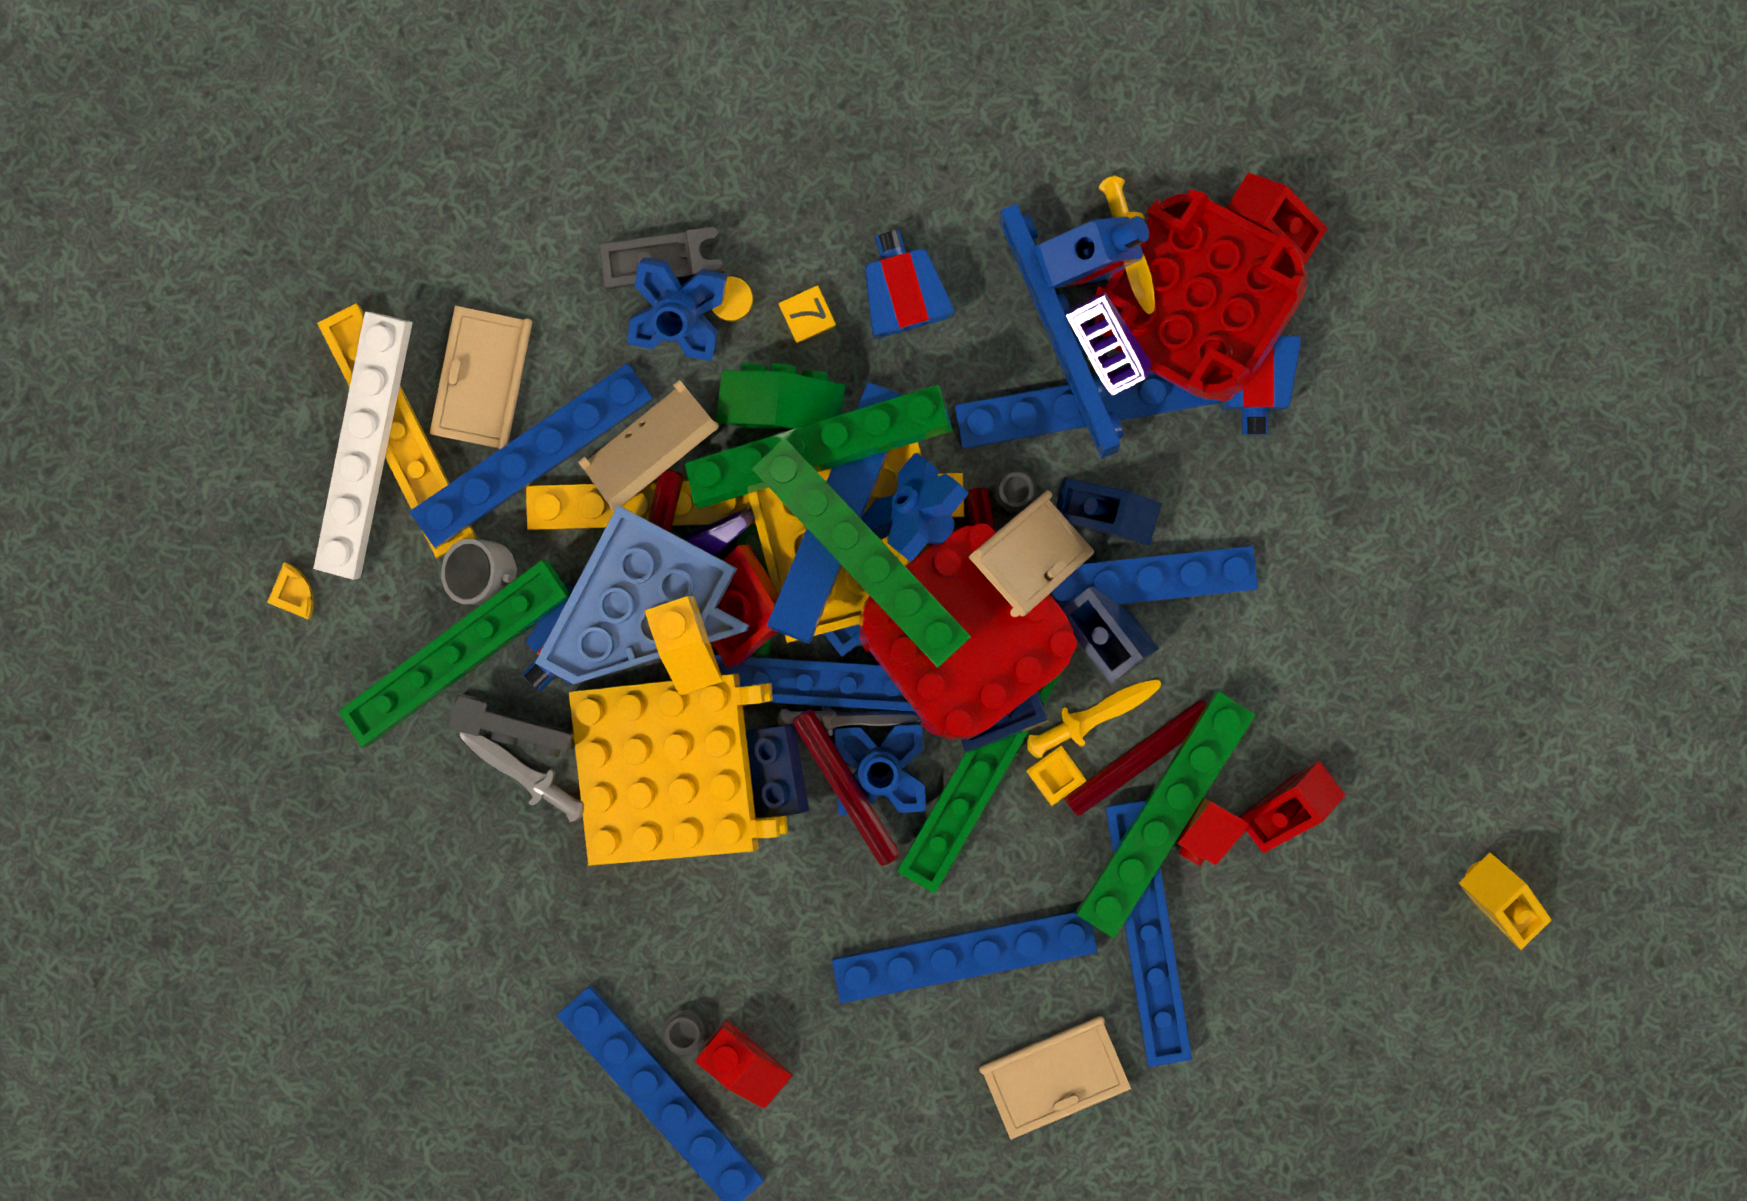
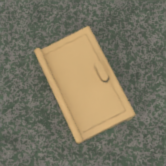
[429,306,533,449]
[578,379,719,511]
[969,490,1094,617]
[979,1016,1131,1140]

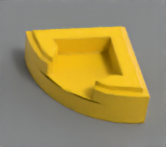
[267,562,314,619]

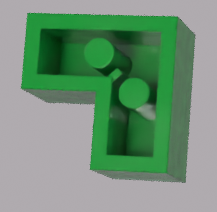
[716,363,845,431]

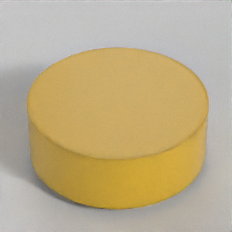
[712,277,753,322]

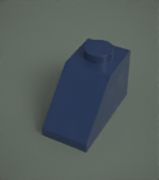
[1056,478,1162,546]
[1062,586,1159,684]

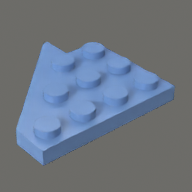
[535,505,750,684]

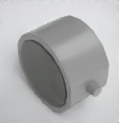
[441,539,517,606]

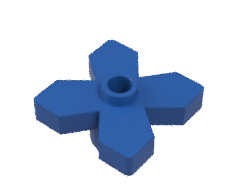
[627,257,727,361]
[861,453,968,561]
[834,723,926,815]

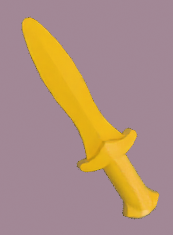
[1099,175,1155,314]
[1027,680,1161,758]

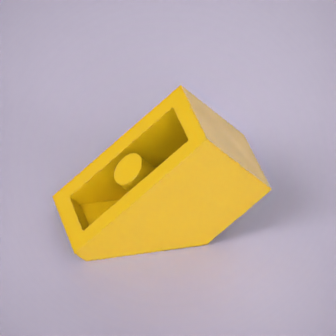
[644,596,723,696]
[1459,852,1552,950]

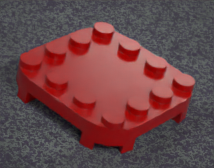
[1094,189,1308,401]
[859,523,1077,740]

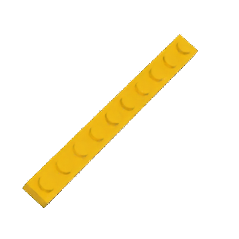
[526,473,964,530]

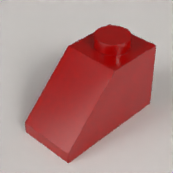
[1226,172,1328,265]
[1238,761,1346,853]
[1176,798,1249,867]
[695,1019,793,1109]

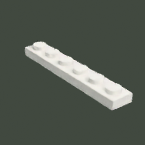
[313,312,413,580]

